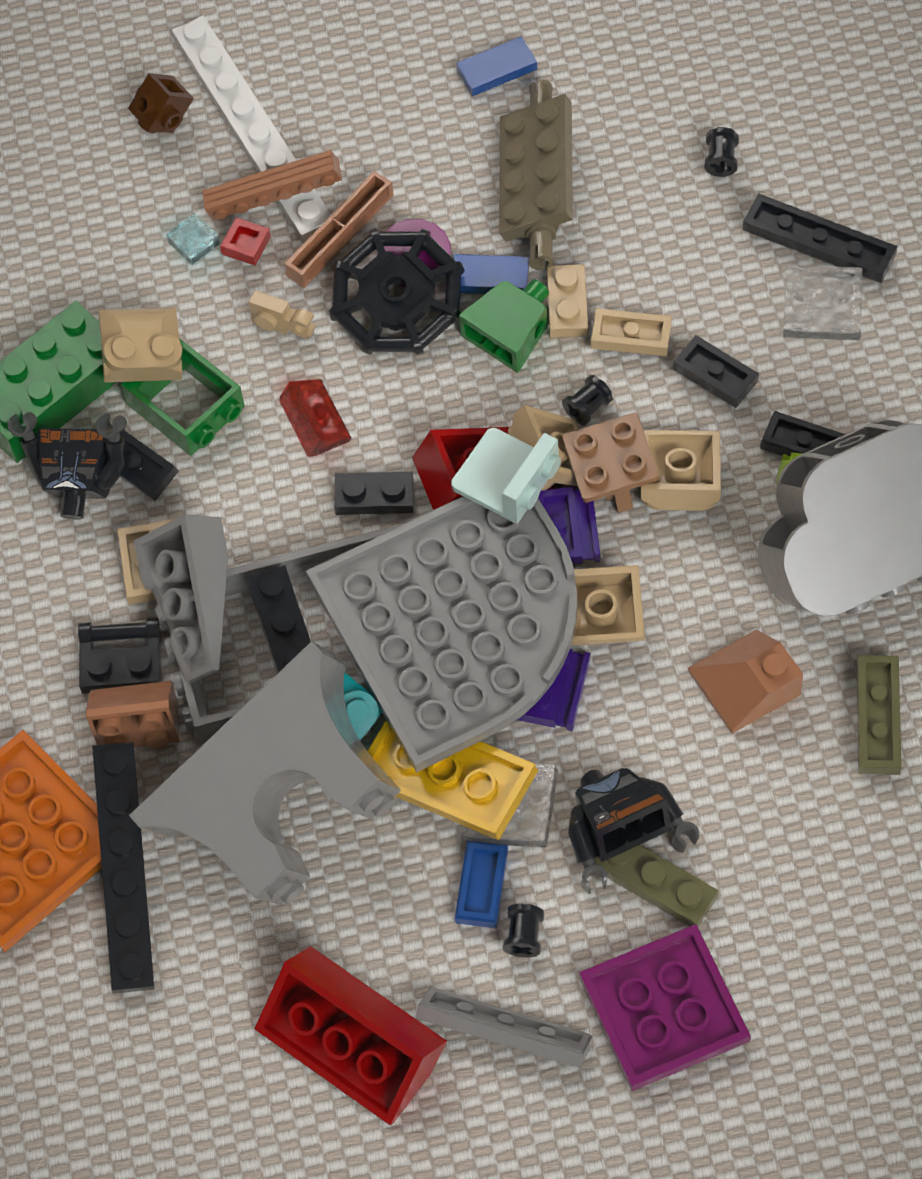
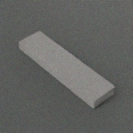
[416,987,593,1068]

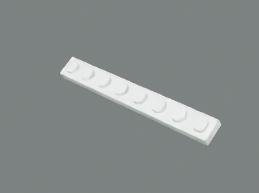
[172,15,331,244]

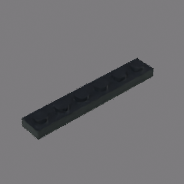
[92,742,155,994]

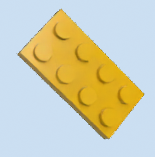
[367,720,538,841]

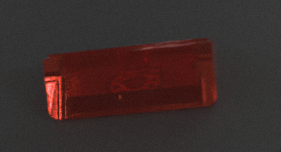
[279,379,352,457]

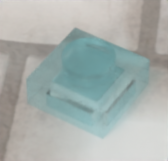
[166,213,220,265]

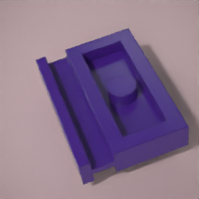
[538,487,600,565]
[517,649,591,731]

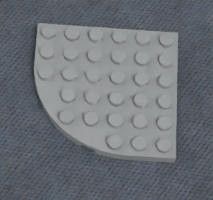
[306,496,577,773]

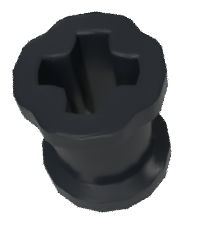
[704,127,739,177]
[562,375,613,426]
[502,903,544,958]

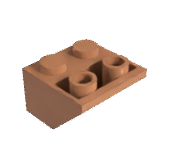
[86,681,180,748]

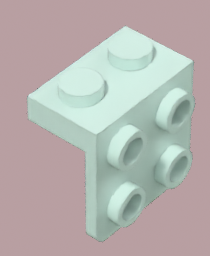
[452,428,561,524]

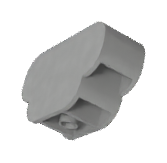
[758,420,922,616]

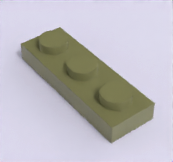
[856,655,901,775]
[594,845,719,927]

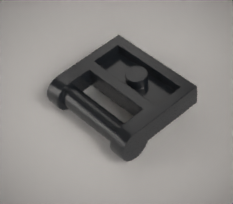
[78,617,162,694]

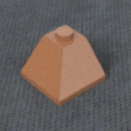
[688,630,803,734]

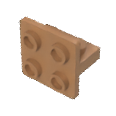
[563,413,659,513]

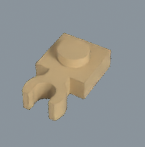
[248,290,316,339]

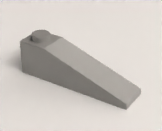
[134,514,228,682]

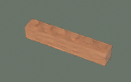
[202,150,342,220]
[284,171,394,288]

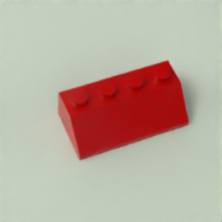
[254,946,447,1125]

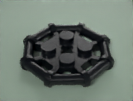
[328,228,465,355]

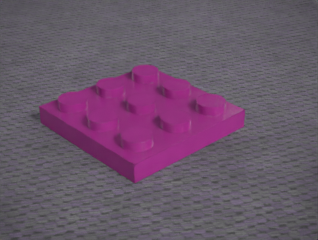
[579,924,751,1091]

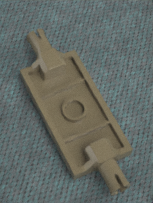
[499,80,573,270]

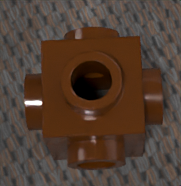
[128,73,194,133]

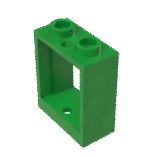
[121,338,245,456]

